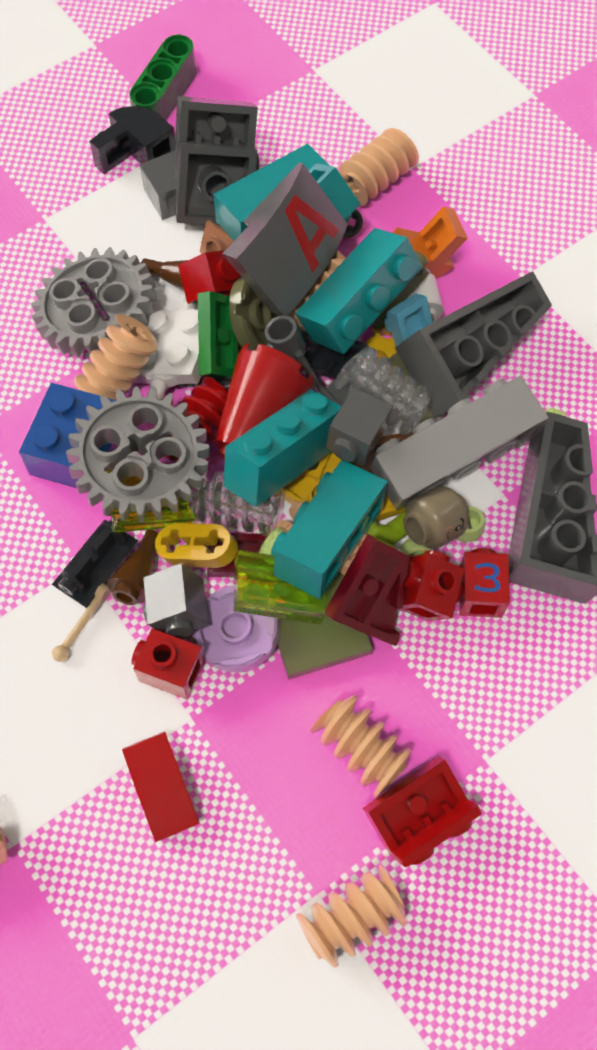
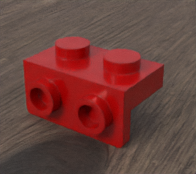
[362,756,482,867]

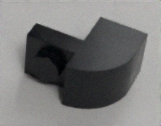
[89,106,175,174]

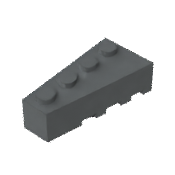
[395,271,552,418]
[508,411,597,604]

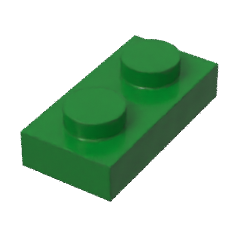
[198,291,238,380]

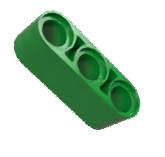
[129,34,196,121]

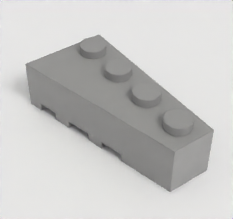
[370,375,549,511]

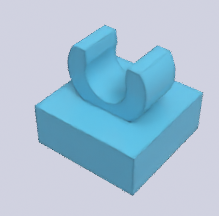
[383,293,433,346]

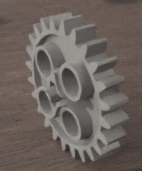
[31,247,158,358]
[66,386,209,523]

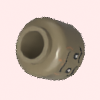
[403,486,469,549]

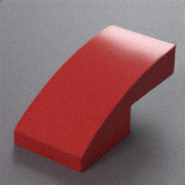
[122,731,200,843]

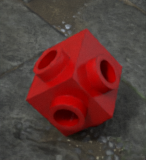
[399,550,465,621]

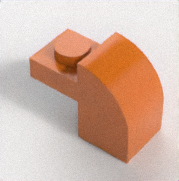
[393,206,468,279]

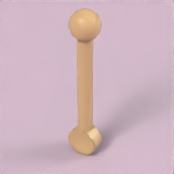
[52,583,111,662]

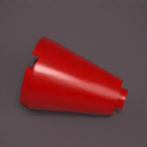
[214,343,316,460]

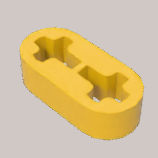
[155,523,238,568]

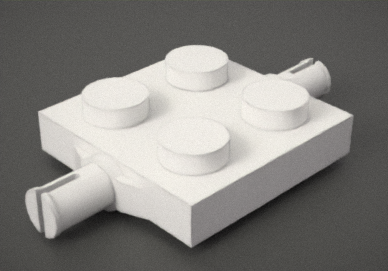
[133,296,201,401]

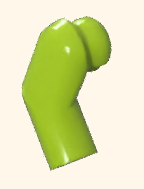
[366,512,407,545]

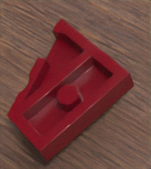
[324,534,410,646]

